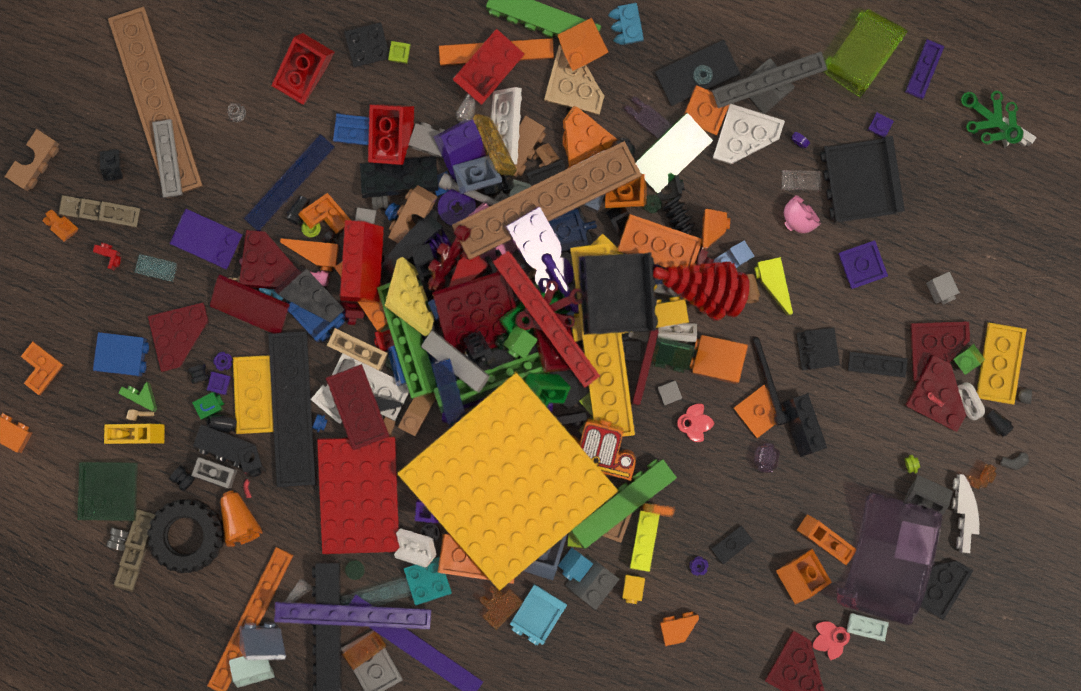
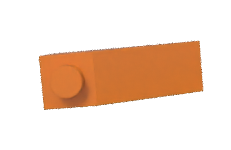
[280,238,340,272]
[797,514,857,566]

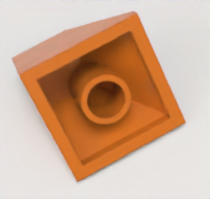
[558,18,609,71]
[605,174,647,208]
[701,209,730,250]

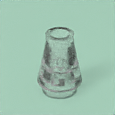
[456,94,476,122]
[227,103,246,122]

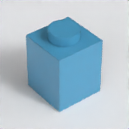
[558,548,593,582]

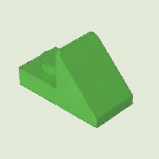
[119,382,157,412]

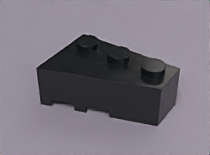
[274,264,345,323]

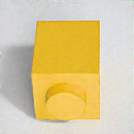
[622,575,645,604]

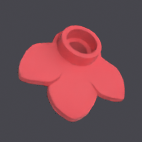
[677,404,714,442]
[813,622,850,660]

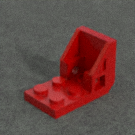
[453,29,525,105]

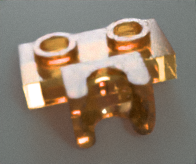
[479,585,524,630]

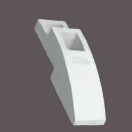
[951,474,979,553]

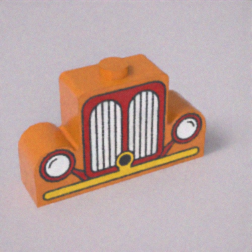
[571,419,636,480]

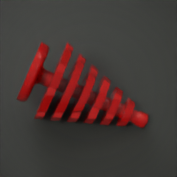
[653,261,750,321]

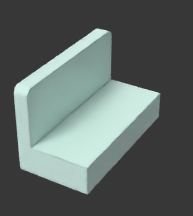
[229,656,275,688]

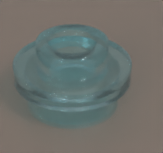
[693,65,713,85]

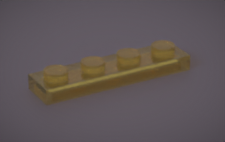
[473,114,517,176]

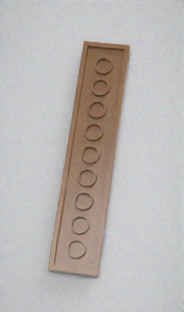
[108,7,203,198]
[452,141,642,260]

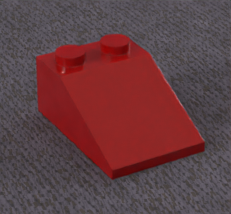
[271,33,334,105]
[368,104,414,165]
[449,252,490,287]

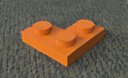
[298,193,350,234]
[21,341,64,395]

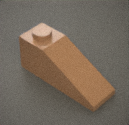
[398,382,442,437]

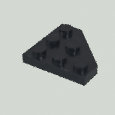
[893,561,973,620]

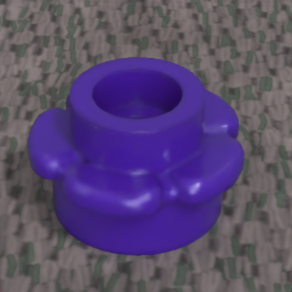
[213,352,232,371]
[689,557,709,576]

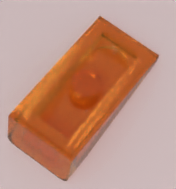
[342,631,386,670]

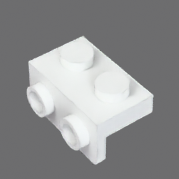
[394,528,436,567]

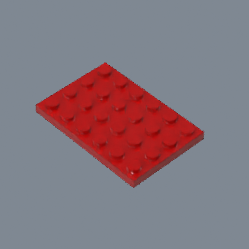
[318,436,400,554]

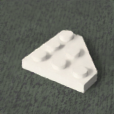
[713,104,785,164]

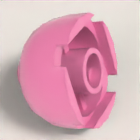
[784,195,821,234]

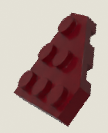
[239,230,297,289]
[148,302,209,372]
[910,322,970,381]
[905,355,966,432]
[765,631,825,691]

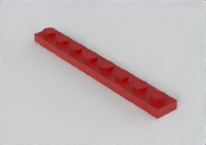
[493,250,600,387]

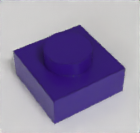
[868,113,894,138]
[207,372,231,395]

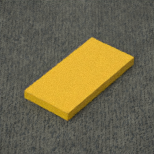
[976,323,1027,405]
[233,356,274,434]

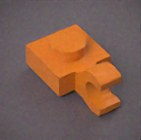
[43,210,78,241]

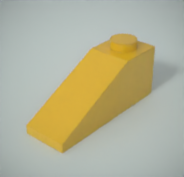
[104,424,165,444]

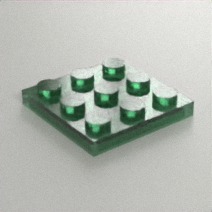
[77,462,138,521]

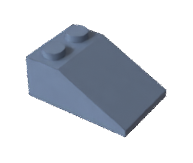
[523,534,567,580]
[239,622,285,660]

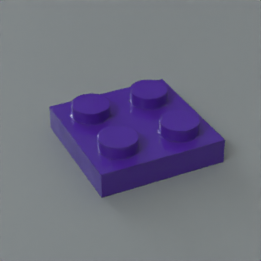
[838,240,888,289]

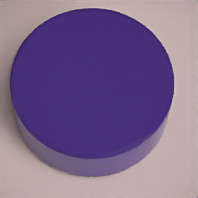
[791,132,810,149]

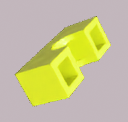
[630,511,660,572]

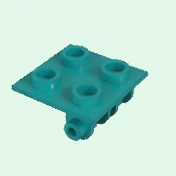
[404,557,452,605]

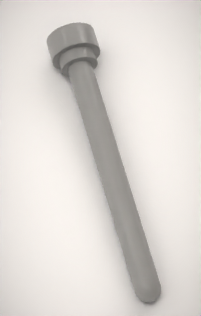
[439,173,499,206]

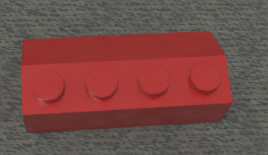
[340,220,384,303]

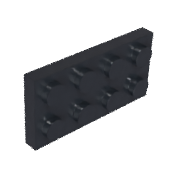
[360,156,439,198]

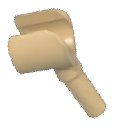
[126,409,154,421]

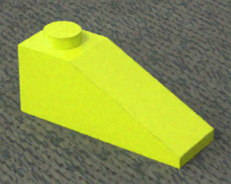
[754,257,793,316]

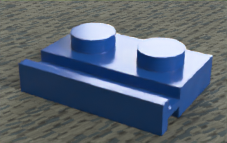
[333,114,369,146]

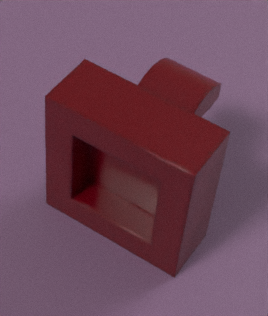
[695,249,714,265]
[341,302,365,325]

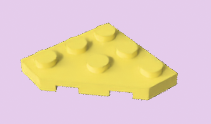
[385,257,434,336]

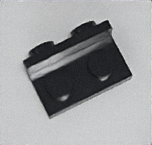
[463,331,498,370]

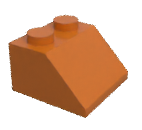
[776,549,832,604]

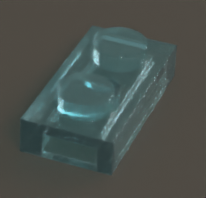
[135,254,177,282]

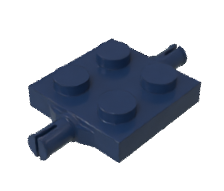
[549,209,597,253]

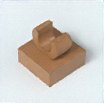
[533,143,559,168]

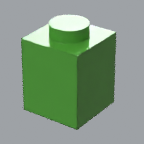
[503,326,538,359]
[954,344,985,375]

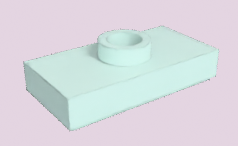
[846,613,889,641]

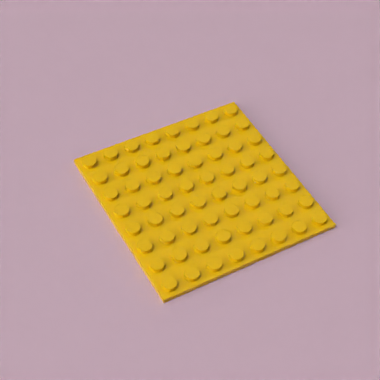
[397,372,618,591]

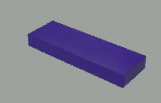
[905,40,945,100]

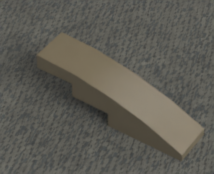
[58,195,140,227]
[114,509,156,592]

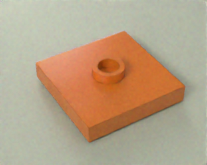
[684,85,730,135]
[733,385,783,438]

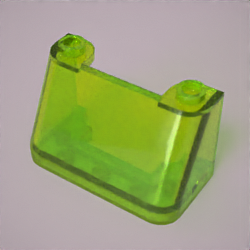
[823,9,908,98]

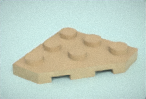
[544,45,604,115]

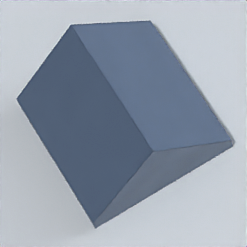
[453,156,502,194]

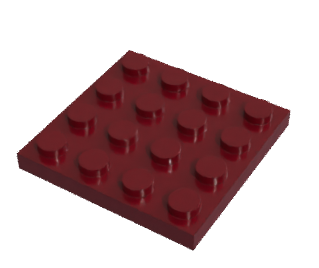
[432,271,516,355]

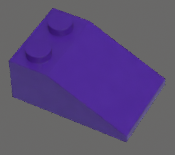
[433,119,486,182]
[169,209,242,269]

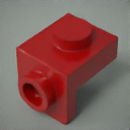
[93,243,121,271]
[374,329,395,352]

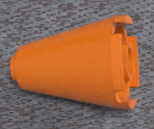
[220,491,263,547]

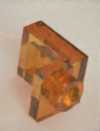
[966,464,997,490]

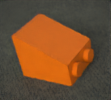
[689,335,748,384]

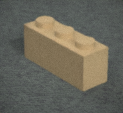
[327,328,388,371]

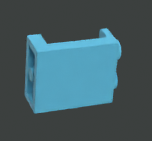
[510,584,567,646]

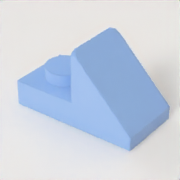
[713,241,755,268]

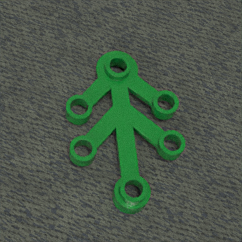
[961,91,1024,145]

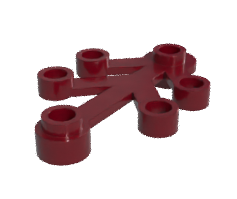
[428,225,472,291]
[516,280,582,331]

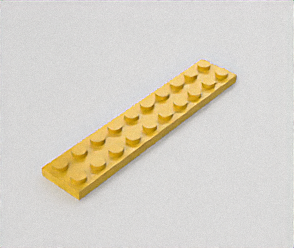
[571,243,635,437]

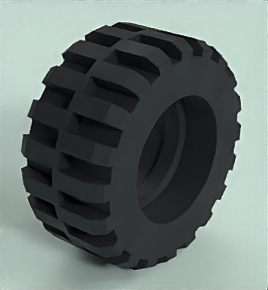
[147,499,224,573]

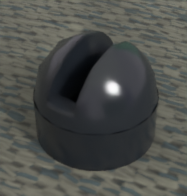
[322,227,338,244]

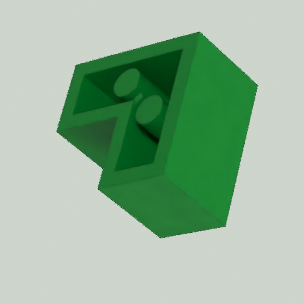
[525,373,571,407]

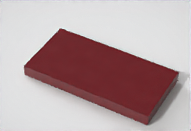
[210,275,290,334]
[632,329,659,406]
[326,364,390,450]

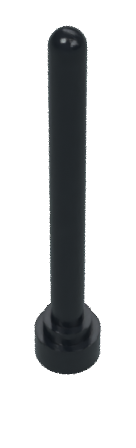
[752,337,790,426]

